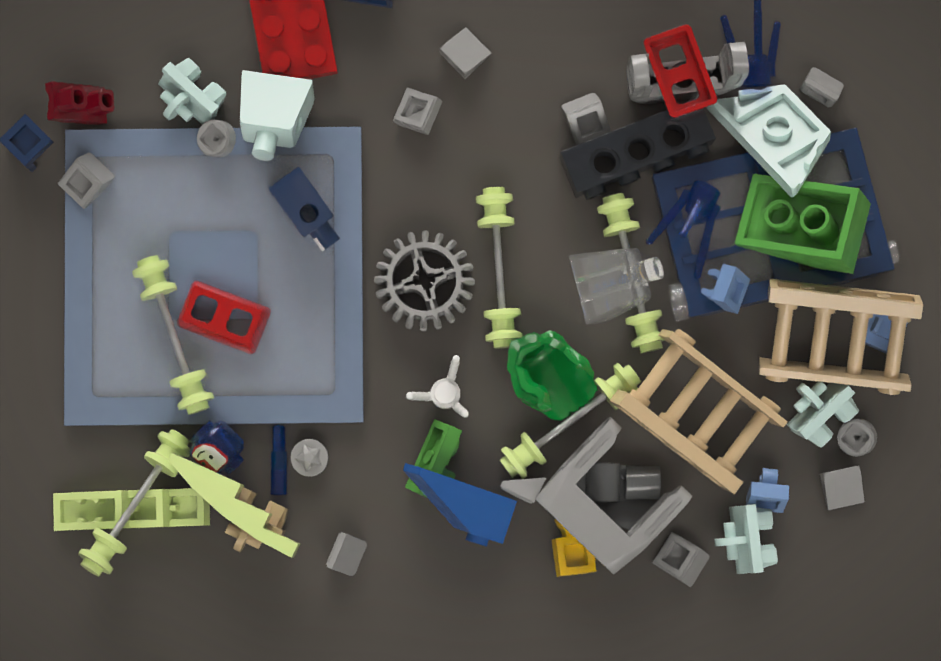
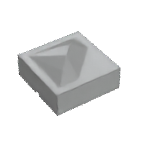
[393,88,443,135]

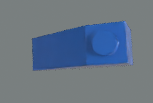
[403,463,517,547]

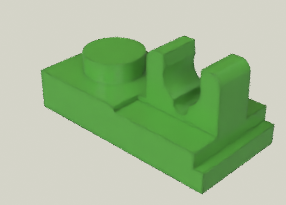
[405,419,462,498]

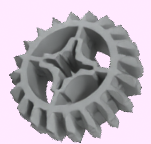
[374,230,475,332]

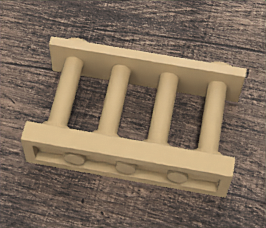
[758,279,923,395]
[609,329,788,494]

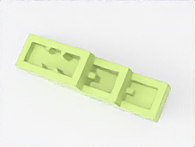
[168,453,300,558]
[53,488,210,531]

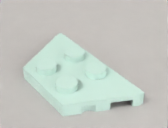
[706,84,831,198]

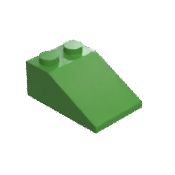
[735,174,871,274]

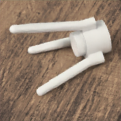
[406,355,469,418]

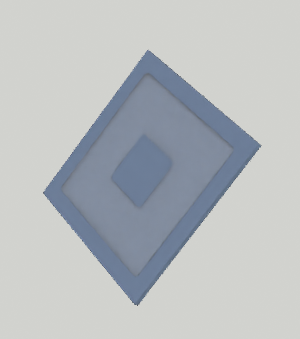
[64,127,364,426]

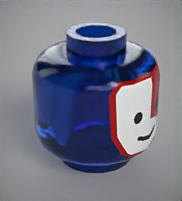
[189,420,245,475]

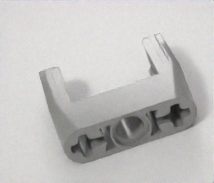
[626,42,749,104]
[535,417,692,575]

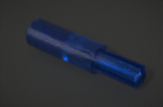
[271,425,287,495]

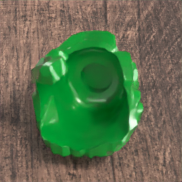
[507,330,598,421]

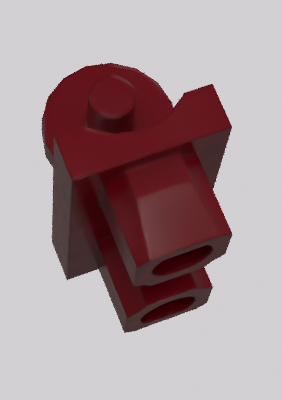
[45,81,115,125]

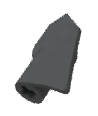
[576,462,661,539]

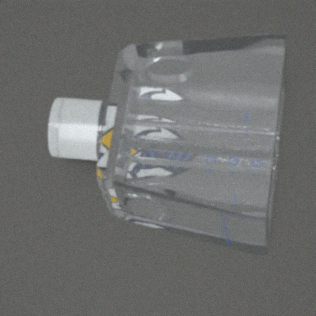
[569,248,663,325]

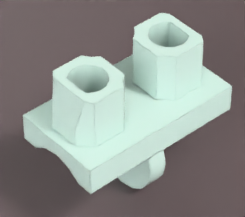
[158,58,227,125]
[786,381,859,447]
[714,504,778,574]

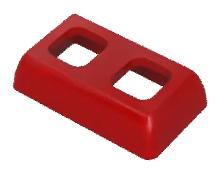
[644,24,717,118]
[177,281,271,354]

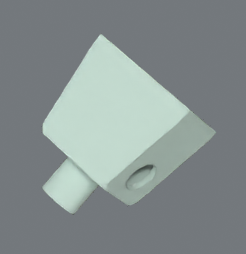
[240,70,315,161]

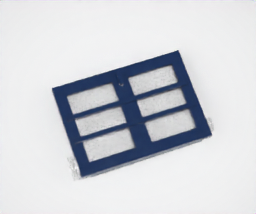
[652,128,899,321]

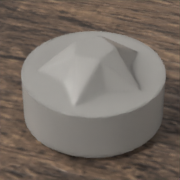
[197,120,236,158]
[837,418,877,457]
[291,439,329,477]

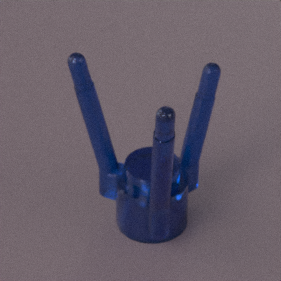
[720,0,781,87]
[646,180,721,279]

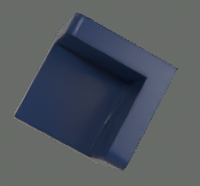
[0,114,54,172]

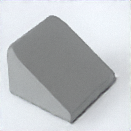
[439,27,491,79]
[800,67,844,108]
[561,93,611,145]
[57,153,115,209]
[819,465,865,510]
[500,478,546,504]
[326,532,367,576]
[652,532,710,587]

